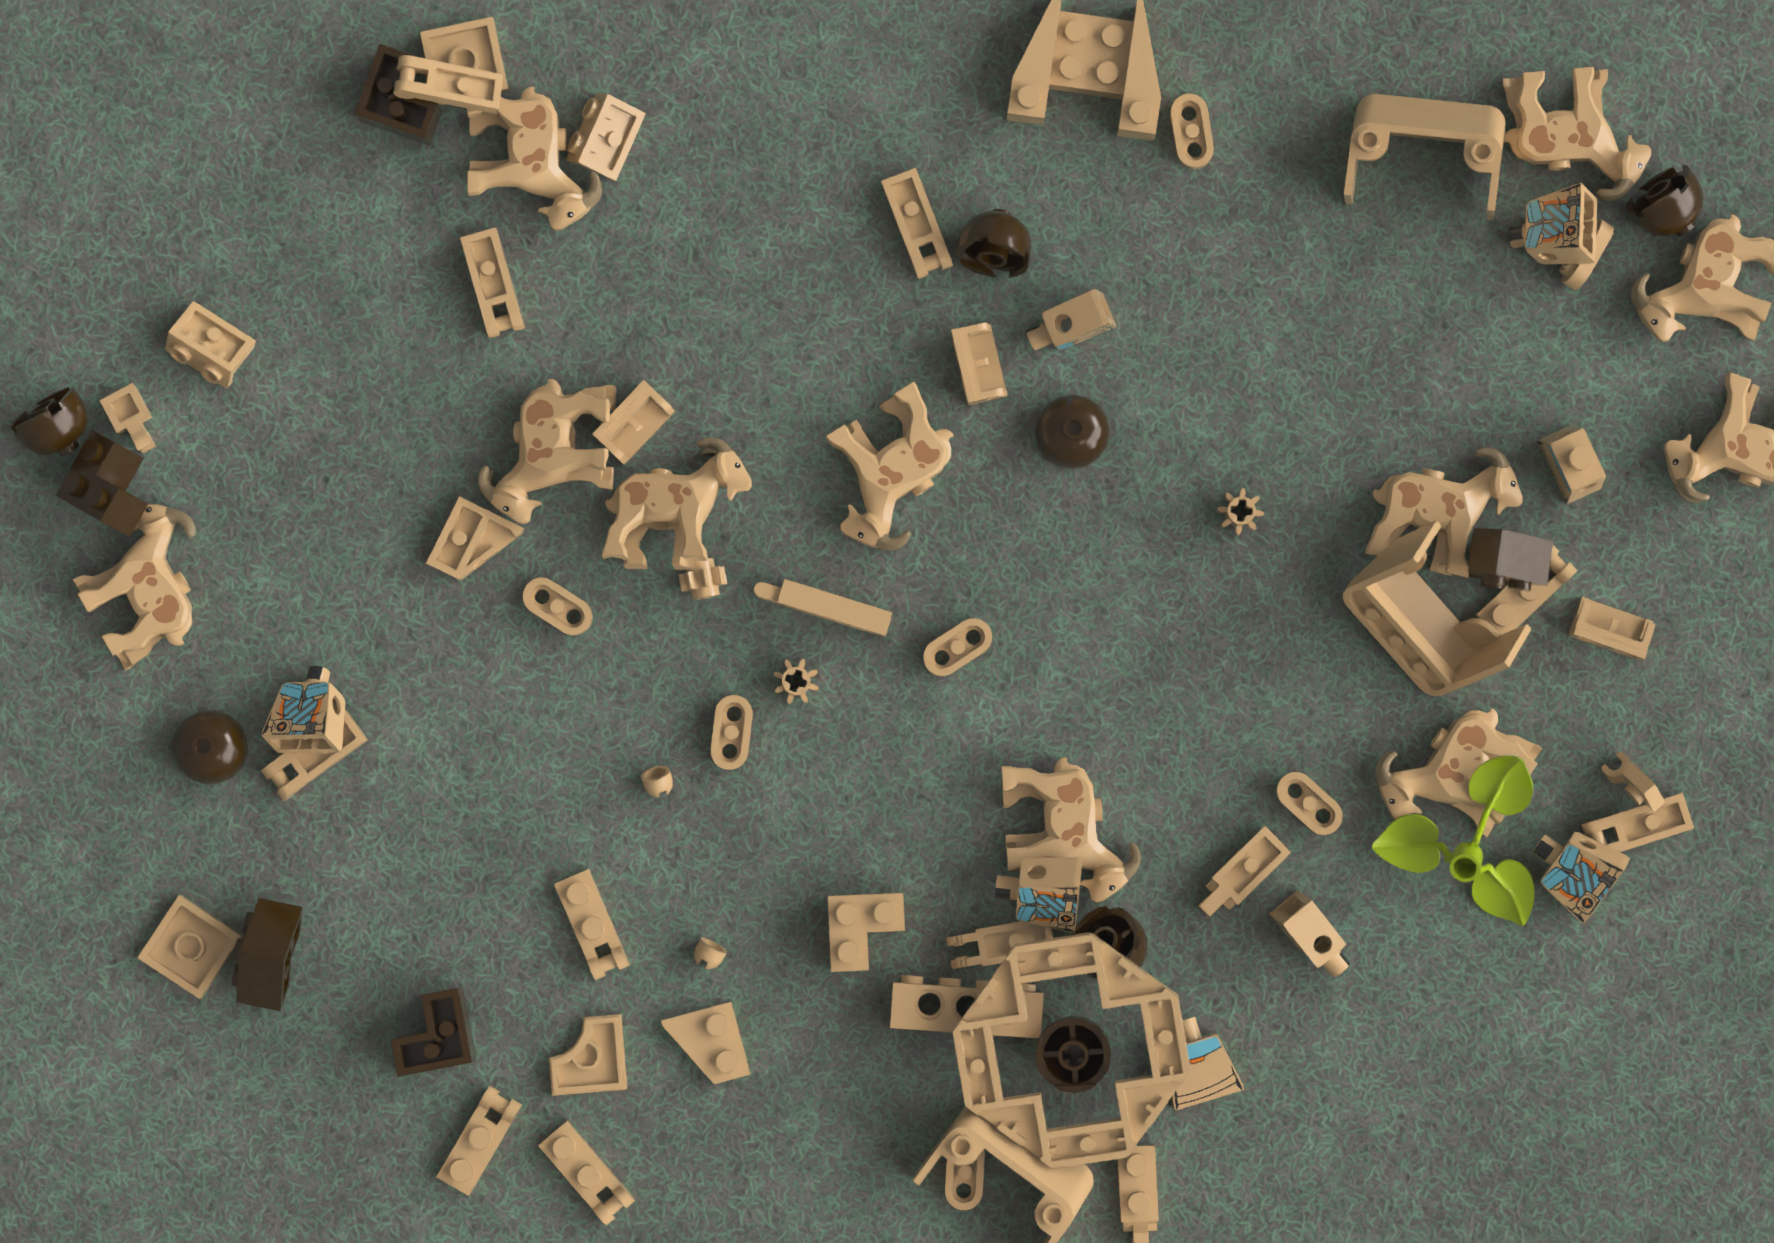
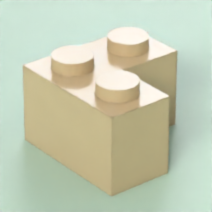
[828,892,905,972]

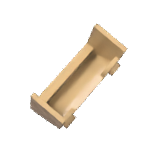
[1344,94,1506,220]
[1343,520,1531,696]
[913,1106,1093,1243]

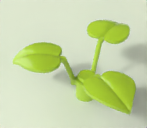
[1372,755,1535,926]

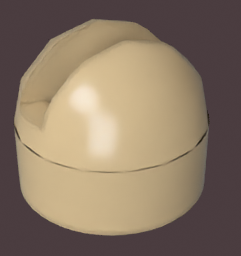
[641,766,673,798]
[694,937,727,969]

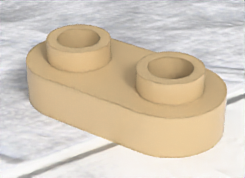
[1170,94,1214,170]
[1559,219,1614,290]
[523,578,593,636]
[923,618,992,677]
[711,695,753,770]
[1276,772,1343,835]
[945,1150,985,1210]

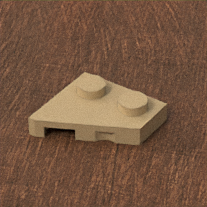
[426,496,525,580]
[661,1002,751,1084]

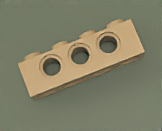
[890,975,1044,1038]

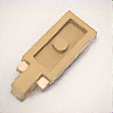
[1198,826,1291,917]
[1117,1145,1159,1243]

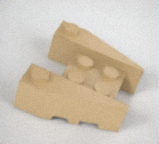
[1007,0,1161,141]

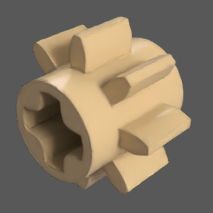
[1216,488,1264,536]
[678,558,727,600]
[774,659,819,704]

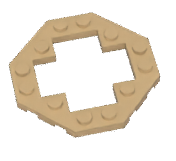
[953,932,1191,1169]

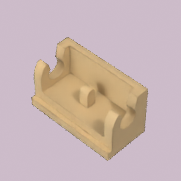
[951,322,1008,406]
[592,380,675,465]
[1568,597,1655,660]

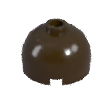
[1626,165,1704,236]
[955,209,1032,278]
[10,387,88,457]
[1035,394,1110,469]
[172,710,248,784]
[1074,906,1147,981]
[1035,1015,1111,1093]

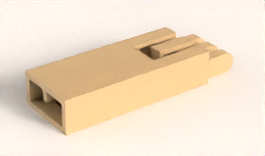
[754,579,892,638]

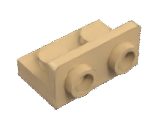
[566,93,646,181]
[165,301,256,388]

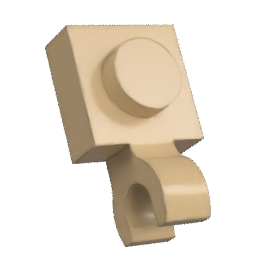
[100,383,156,454]
[1601,752,1665,812]

